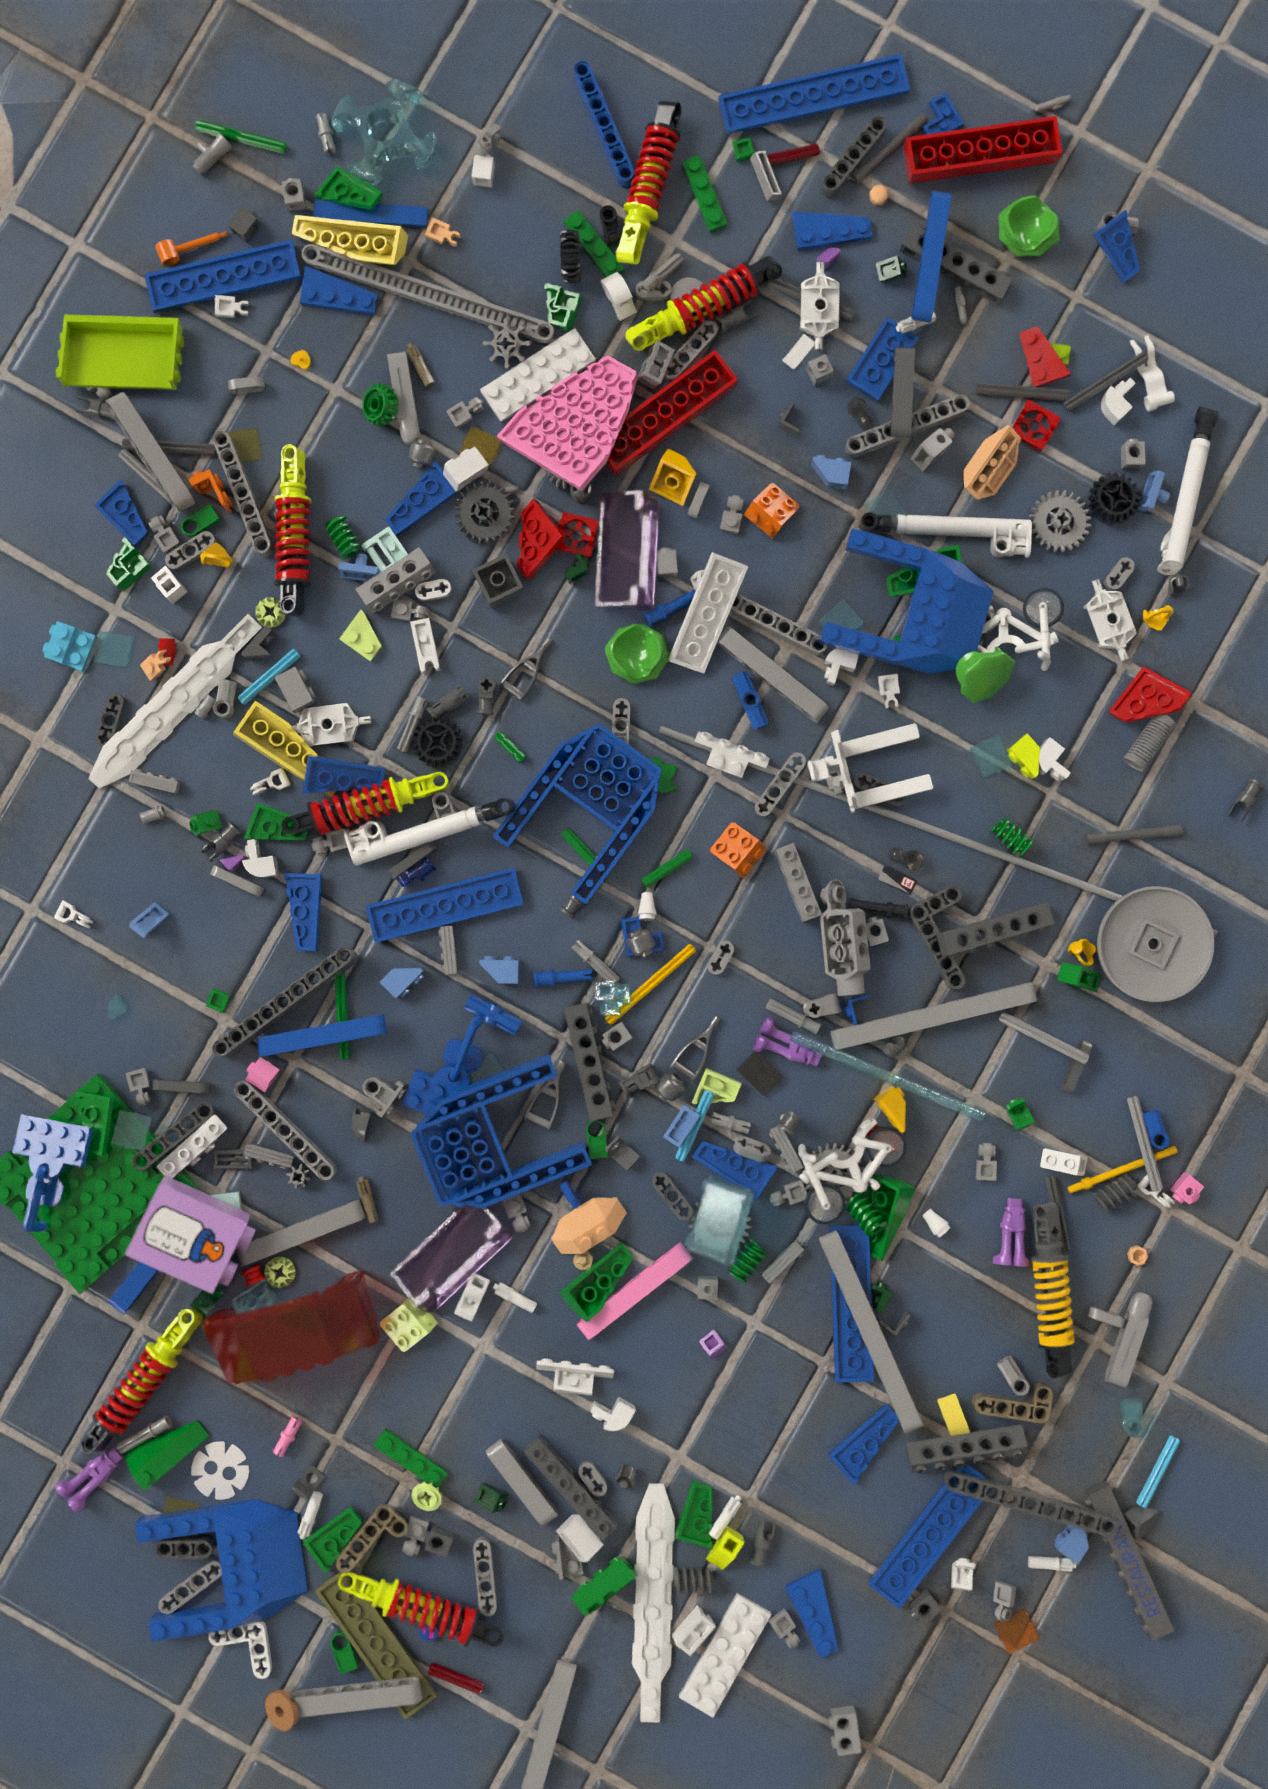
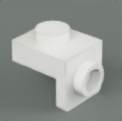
[951,1558,975,1591]

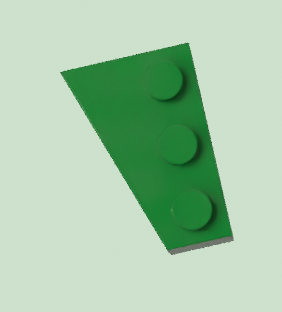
[571,1556,638,1617]

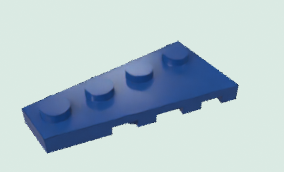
[791,211,873,251]
[300,266,378,315]
[385,461,458,536]
[302,755,385,794]
[284,873,323,951]
[692,1140,778,1200]
[828,1403,899,1485]
[785,1568,838,1658]

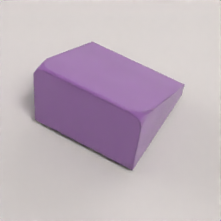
[816,248,841,270]
[220,855,247,871]
[699,1330,728,1359]

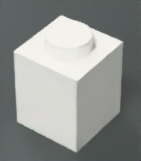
[472,154,495,187]

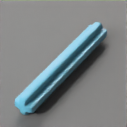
[238,649,300,705]
[675,1090,714,1162]
[1136,1436,1180,1508]

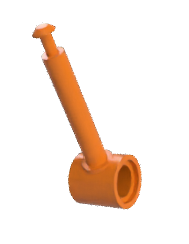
[155,230,228,267]

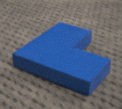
[922,92,964,135]
[621,916,665,957]
[560,1178,582,1209]

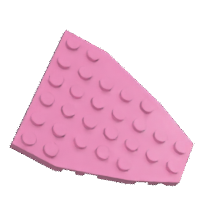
[497,356,638,491]

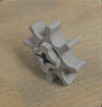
[483,318,531,368]

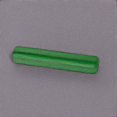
[561,828,598,868]
[641,849,693,888]

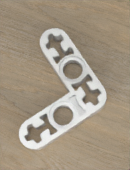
[209,1620,272,1679]

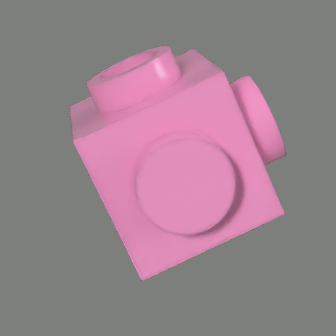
[246,1057,280,1092]
[1170,1173,1204,1205]

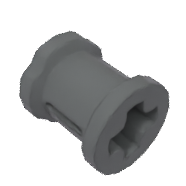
[559,894,584,919]

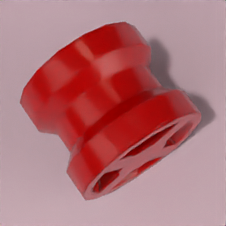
[241,1264,265,1286]

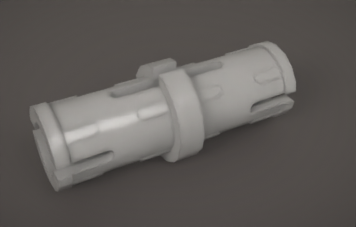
[316,113,336,155]
[710,1112,751,1134]

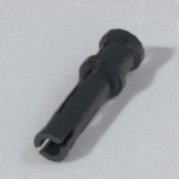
[849,898,909,921]

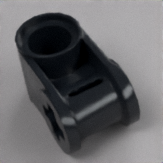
[600,205,623,246]

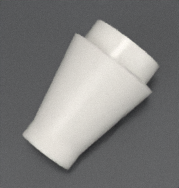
[638,892,657,921]
[922,1208,950,1238]

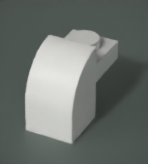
[600,272,637,321]
[1101,378,1135,425]
[151,566,188,604]
[824,648,859,686]
[1039,737,1071,781]
[242,839,279,878]
[454,1272,490,1322]
[590,1397,636,1431]

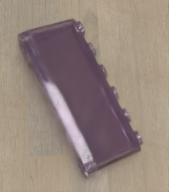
[594,490,659,611]
[390,1206,514,1313]

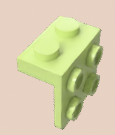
[380,1293,438,1352]

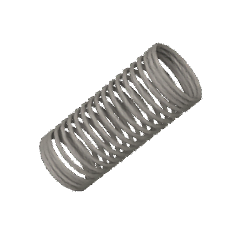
[1123,715,1176,772]

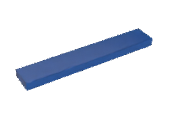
[313,200,428,228]

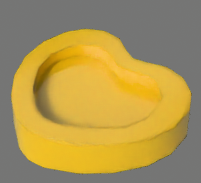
[290,350,311,370]

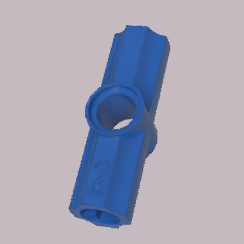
[732,671,769,730]
[464,994,523,1036]

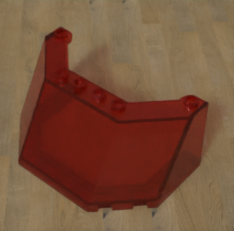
[201,1270,381,1384]

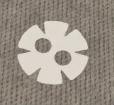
[191,1441,249,1500]

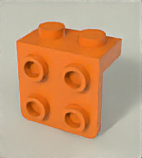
[189,469,233,514]
[744,483,800,539]
[710,822,767,878]

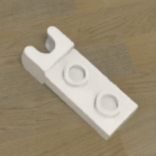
[410,618,440,674]

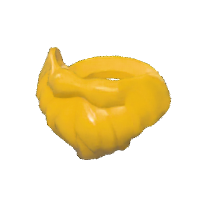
[200,542,233,568]
[1143,605,1174,631]
[1068,939,1096,967]

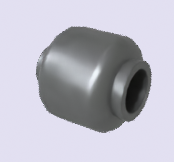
[408,439,435,469]
[626,928,655,958]
[656,1072,684,1101]

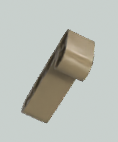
[971,1382,1053,1423]
[336,1504,408,1573]

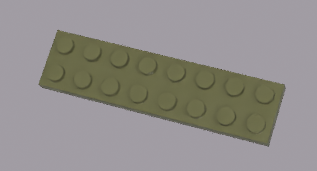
[315,1571,438,1720]

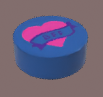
[419,1625,439,1642]

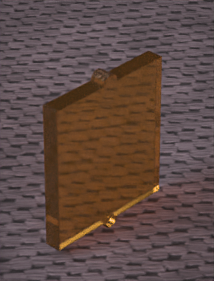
[994,1608,1039,1654]

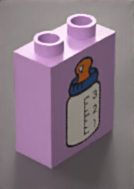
[125,1175,256,1294]

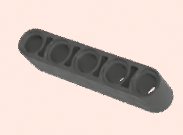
[821,116,887,198]
[891,347,915,438]
[132,1102,214,1171]

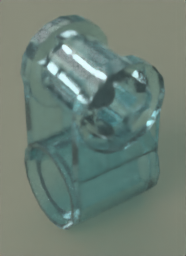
[1119,1398,1144,1438]

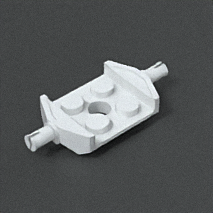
[800,262,839,350]
[1084,579,1137,661]
[292,703,371,747]

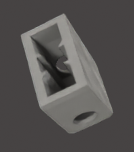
[910,428,955,472]

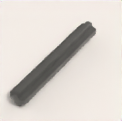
[1045,1175,1071,1252]

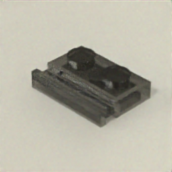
[736,1051,783,1097]

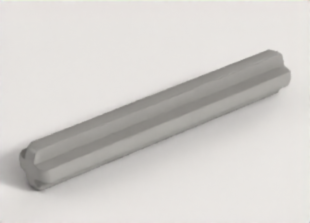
[119,449,169,502]

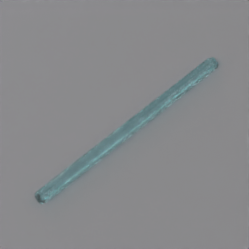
[790,1032,986,1121]

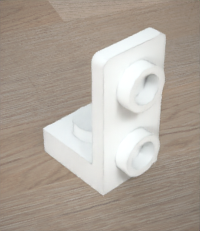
[1040,1149,1088,1176]

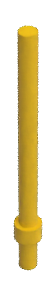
[1067,1146,1178,1194]

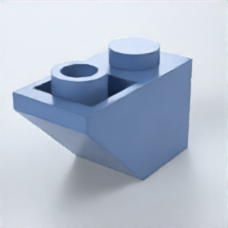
[811,455,851,490]
[479,956,519,984]
[379,968,425,999]
[1054,1521,1089,1564]

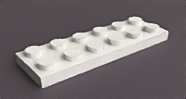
[480,328,596,423]
[668,552,748,674]
[679,1592,771,1717]

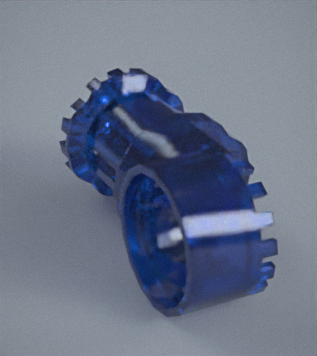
[397,857,437,887]

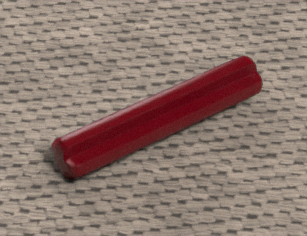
[767,144,820,166]
[428,1663,484,1694]

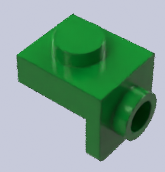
[189,810,222,836]
[1006,1098,1035,1132]

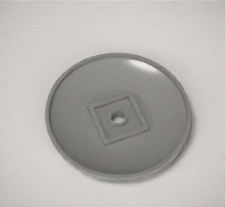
[1097,886,1214,1002]

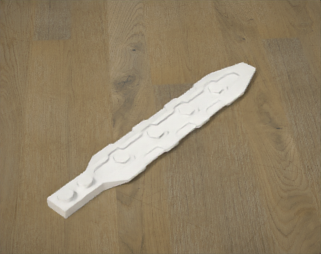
[88,614,262,789]
[632,1483,675,1722]

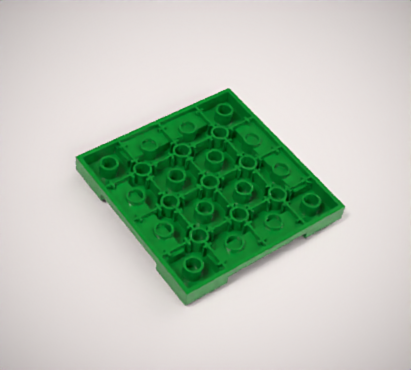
[0,1073,200,1294]

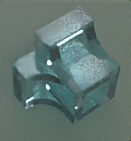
[596,981,630,1016]

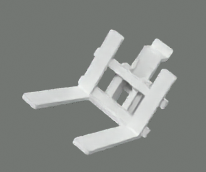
[808,723,933,813]

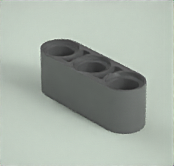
[155,1535,216,1559]

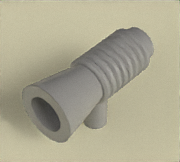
[193,134,233,175]

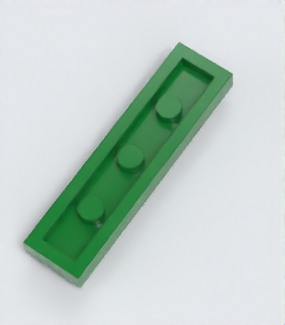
[682,155,727,233]
[563,210,624,278]
[373,1428,449,1488]

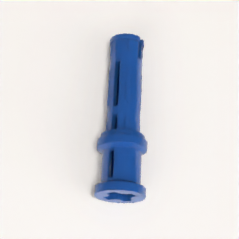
[643,589,696,628]
[534,969,592,988]

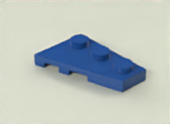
[1093,210,1140,282]
[94,479,149,547]

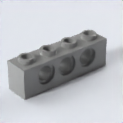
[356,547,435,614]
[774,843,822,922]

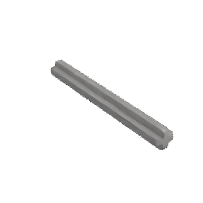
[999,1012,1089,1064]
[1127,1096,1163,1191]

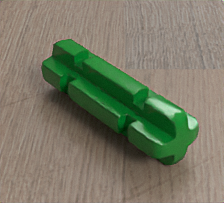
[494,731,526,763]

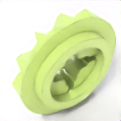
[255,597,286,628]
[264,1257,295,1288]
[412,1481,442,1511]

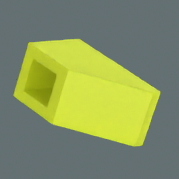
[1006,733,1040,779]
[706,1526,744,1570]

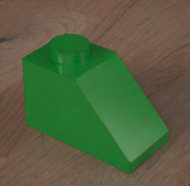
[1057,962,1101,992]

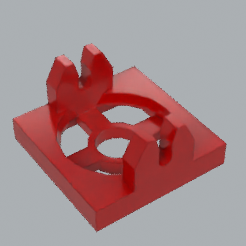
[1012,399,1061,452]
[556,512,600,558]

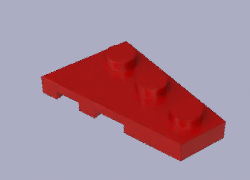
[1019,326,1071,387]

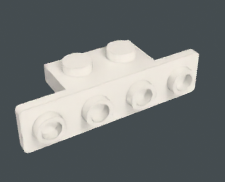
[695,732,770,778]
[157,1115,227,1178]
[536,1359,614,1395]

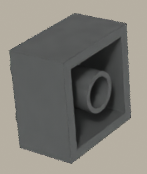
[472,553,524,609]

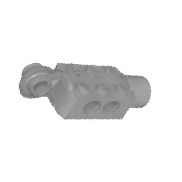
[820,879,871,996]

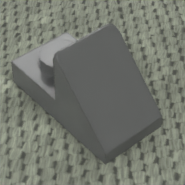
[241,626,275,660]

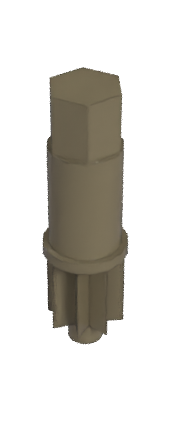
[406,343,434,388]
[356,1176,379,1223]

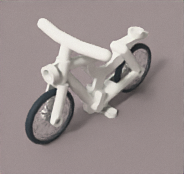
[977,588,1064,671]
[798,1119,906,1224]

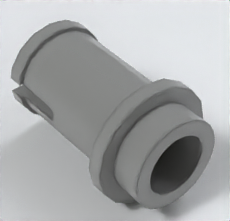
[194,694,216,719]
[140,805,166,824]

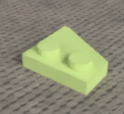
[340,610,382,662]
[692,1068,742,1104]

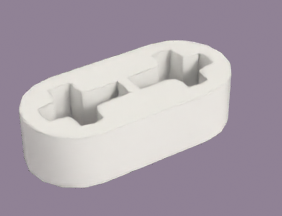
[415,579,452,601]

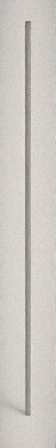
[658,726,1217,938]

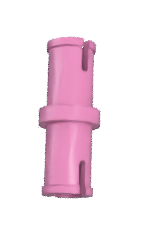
[273,1416,303,1457]

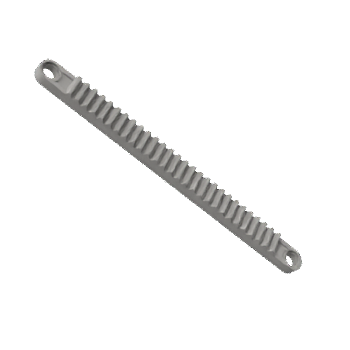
[302,244,554,343]

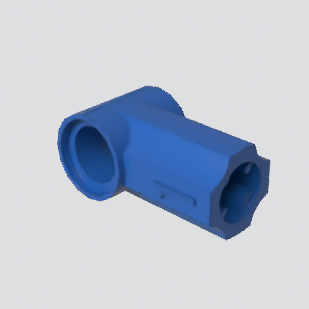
[1143,1110,1169,1149]

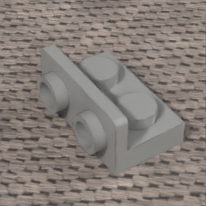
[552,1535,583,1580]

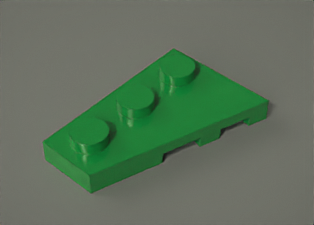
[315,166,383,211]
[244,803,309,841]
[76,1091,114,1156]
[675,1480,712,1549]
[303,1505,362,1574]

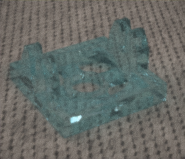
[232,1279,281,1331]

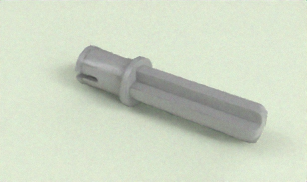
[639,253,684,294]
[397,696,428,753]
[571,939,620,986]
[766,999,821,1035]
[116,1416,172,1454]

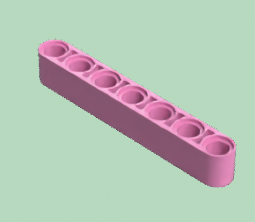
[576,1242,693,1340]

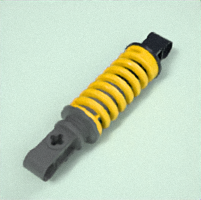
[1031,1202,1076,1379]

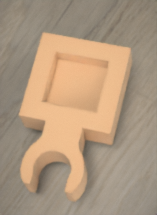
[425,218,461,246]
[140,650,171,681]

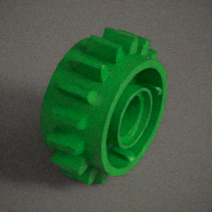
[362,383,399,427]

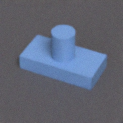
[1138,470,1170,512]
[339,553,379,581]
[129,902,169,938]
[663,1104,701,1148]

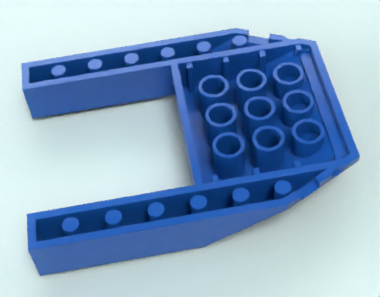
[819,528,994,674]
[492,724,661,905]
[410,1054,592,1208]
[135,1499,308,1642]

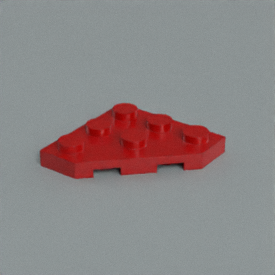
[517,499,566,580]
[1109,666,1192,723]

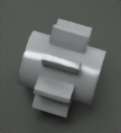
[286,1164,311,1189]

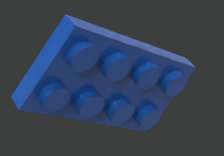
[846,317,919,402]

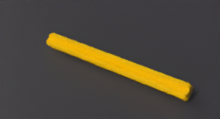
[605,944,696,1025]

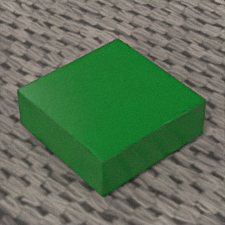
[732,137,754,162]
[205,988,232,1013]

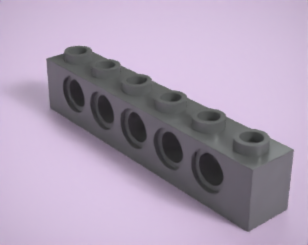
[900,224,1013,305]
[936,902,1054,958]
[564,1003,616,1121]
[906,1424,1028,1474]
[524,1434,617,1541]

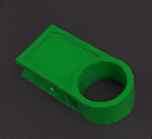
[181,503,221,538]
[586,1120,608,1159]
[330,1630,359,1674]

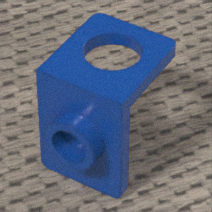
[845,994,870,1025]

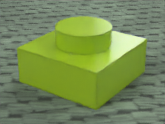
[1051,343,1071,367]

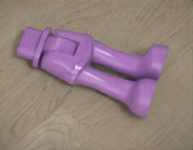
[753,1017,822,1066]
[992,1198,1029,1267]
[55,1446,124,1513]

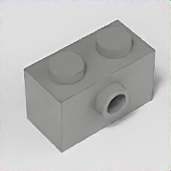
[275,667,316,714]

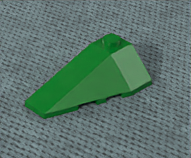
[886,545,962,597]
[866,1173,915,1261]
[558,1242,633,1322]
[125,1420,210,1491]

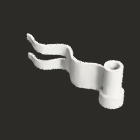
[1130,336,1175,412]

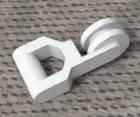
[250,768,291,796]
[54,900,93,928]
[1136,1175,1175,1208]

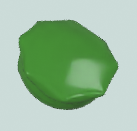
[999,195,1060,257]
[605,624,670,684]
[956,646,1015,703]

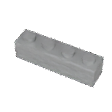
[750,151,782,201]
[129,769,181,794]
[439,926,458,975]
[769,1124,804,1173]
[243,1143,294,1169]
[761,1240,804,1284]

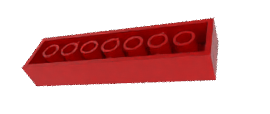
[903,116,1062,184]
[606,350,738,476]

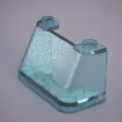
[684,1175,754,1267]

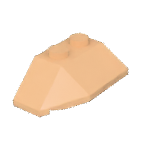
[963,425,1021,500]
[551,1197,627,1254]

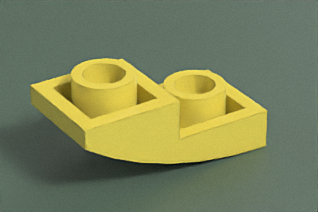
[937,1393,970,1436]

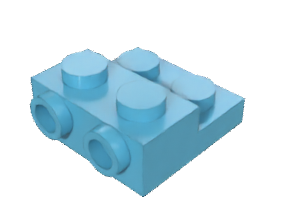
[42,621,97,672]

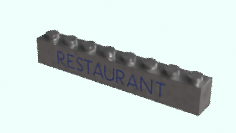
[1084,1481,1174,1641]

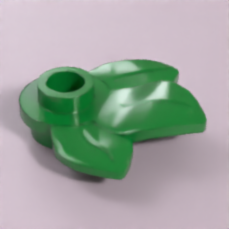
[650,756,677,793]

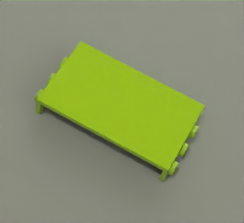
[56,314,184,390]

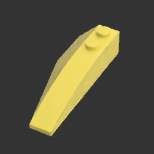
[292,215,408,265]
[233,701,335,797]

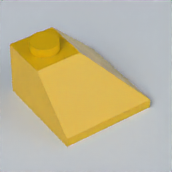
[649,449,697,506]
[873,1085,906,1133]

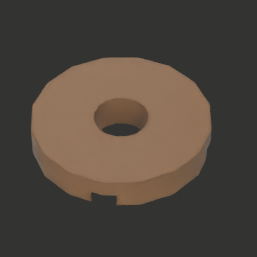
[265,1690,299,1731]

